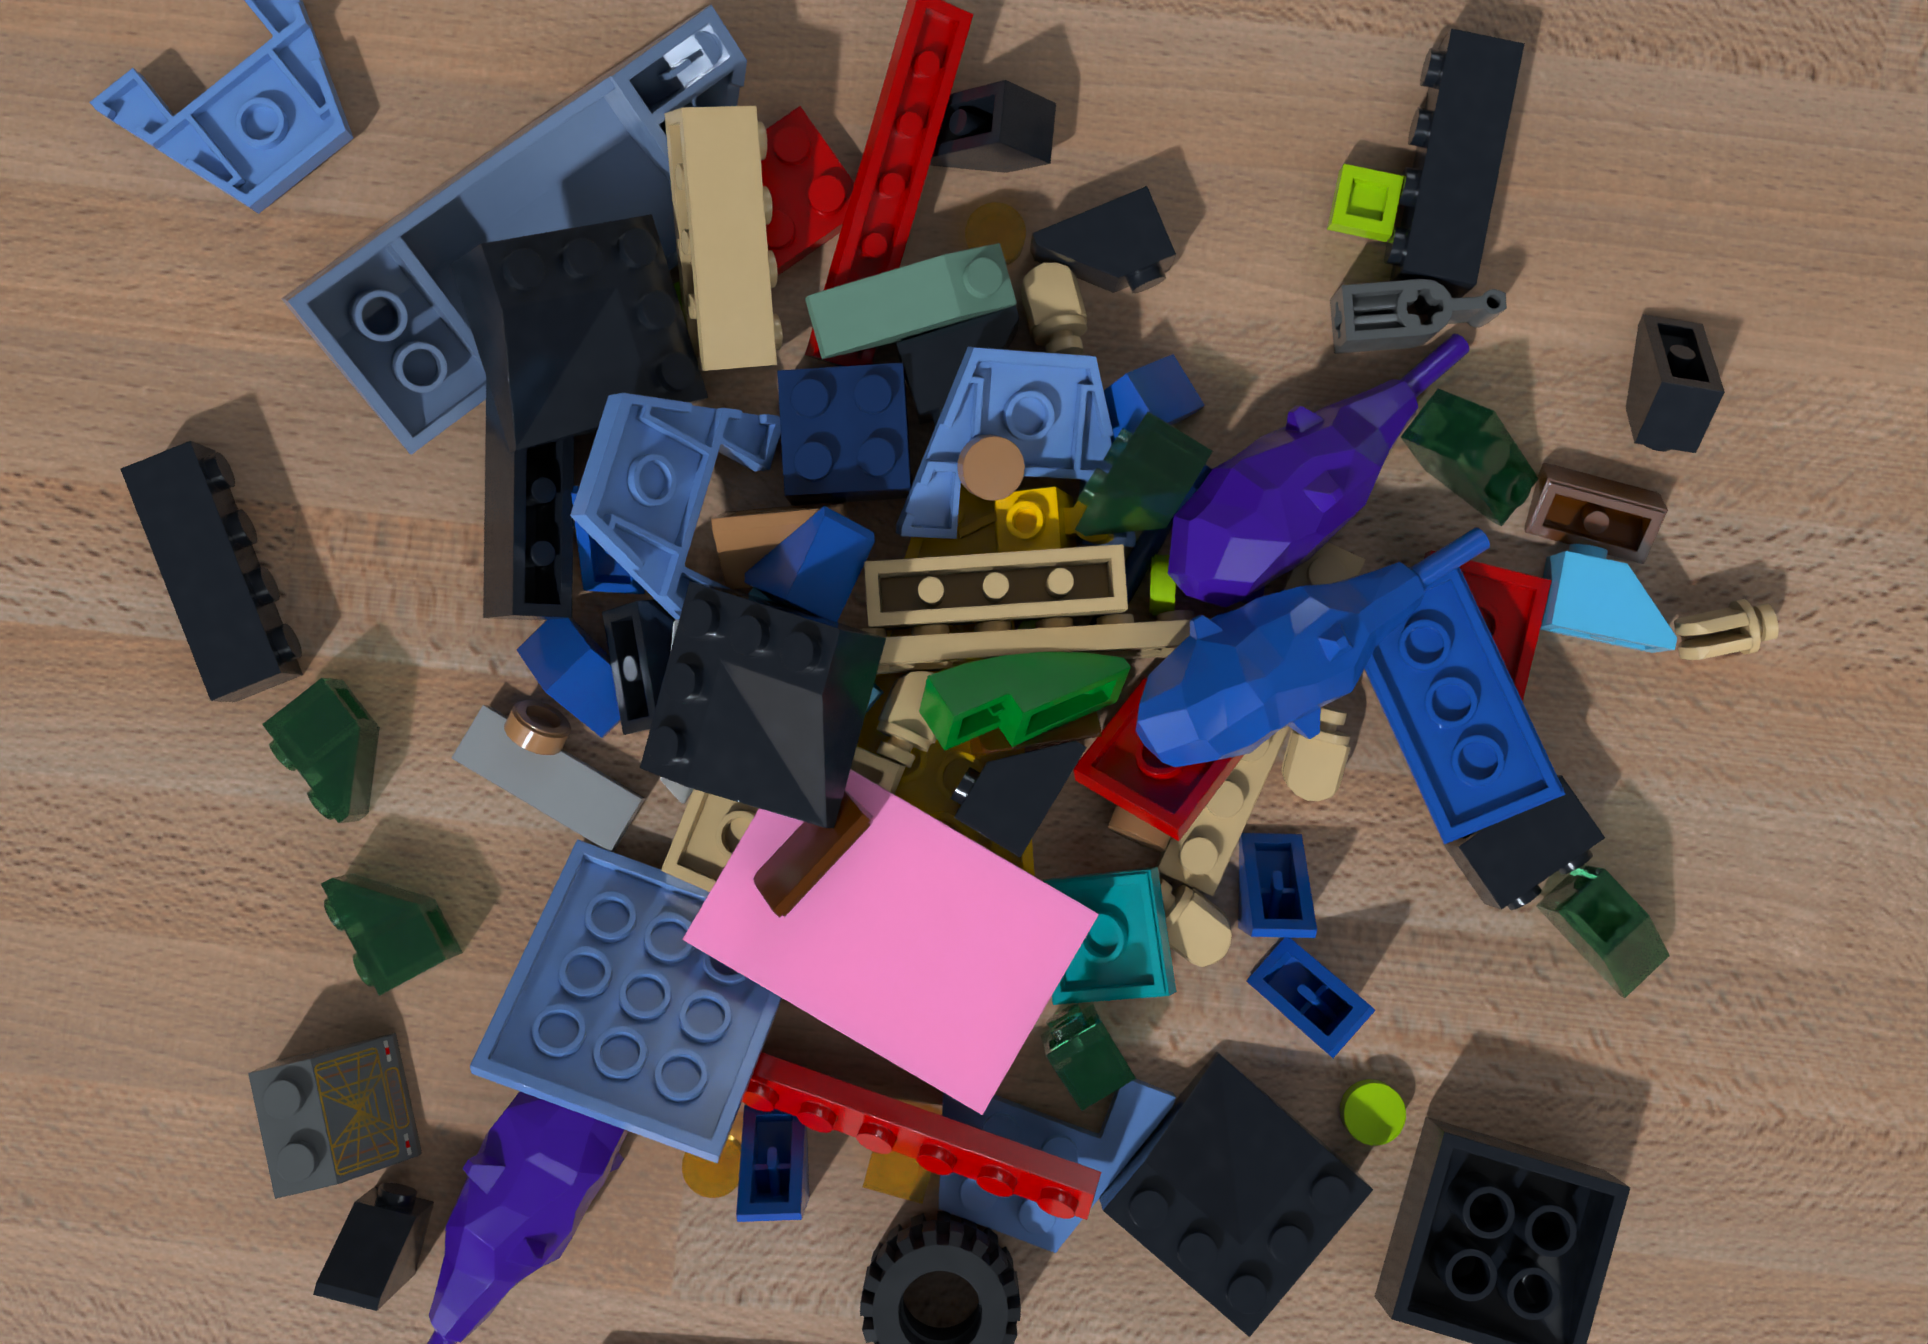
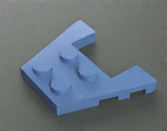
[90,0,354,214]
[896,347,1136,547]
[570,393,781,620]
[939,1073,1176,1253]

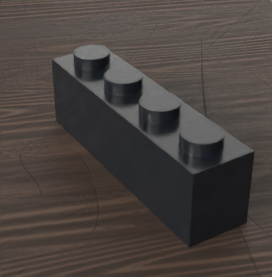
[1384,28,1525,298]
[483,378,574,621]
[120,441,303,702]

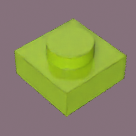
[1327,164,1404,242]

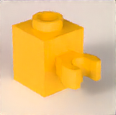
[995,487,1114,553]

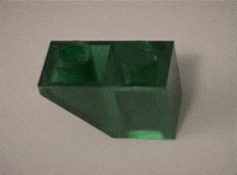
[1401,388,1539,526]
[1075,412,1213,536]
[262,678,380,823]
[1536,865,1670,998]
[321,874,463,996]
[1040,1003,1136,1111]

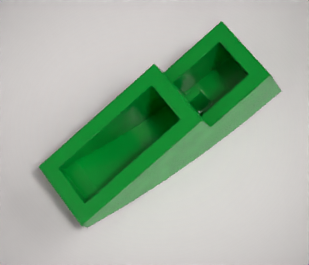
[919,652,1131,751]

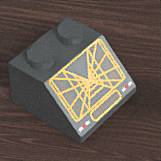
[248,1033,422,1199]

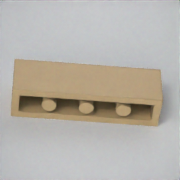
[664,106,783,371]
[864,544,1128,630]

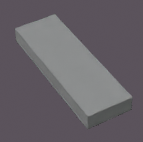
[451,705,646,852]

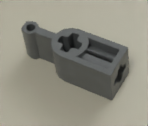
[1330,279,1507,354]

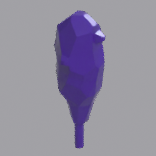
[1168,334,1469,607]
[427,1092,628,1344]

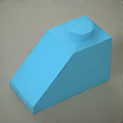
[1540,544,1677,653]

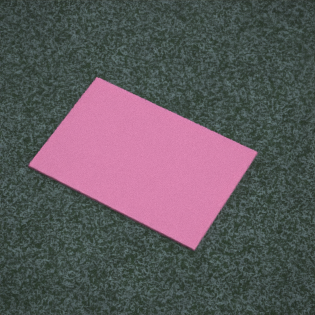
[682,769,1099,1115]

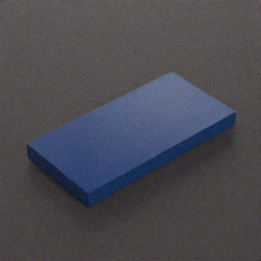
[1364,567,1565,844]

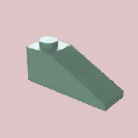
[805,243,1017,359]

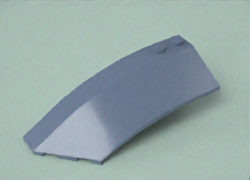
[281,5,747,455]

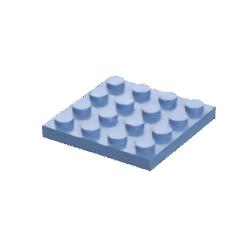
[470,839,782,1164]

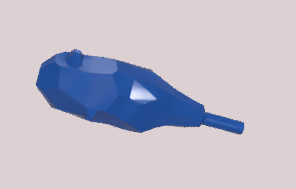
[1136,527,1490,767]

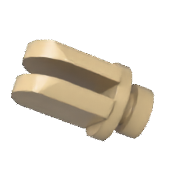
[1021,262,1088,355]
[1673,599,1779,660]
[876,671,936,768]
[1281,706,1351,801]
[1160,878,1232,967]

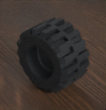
[860,1211,1021,1344]

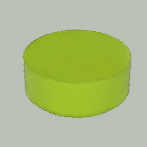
[1149,554,1176,616]
[1340,1079,1406,1146]

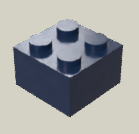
[777,363,912,505]

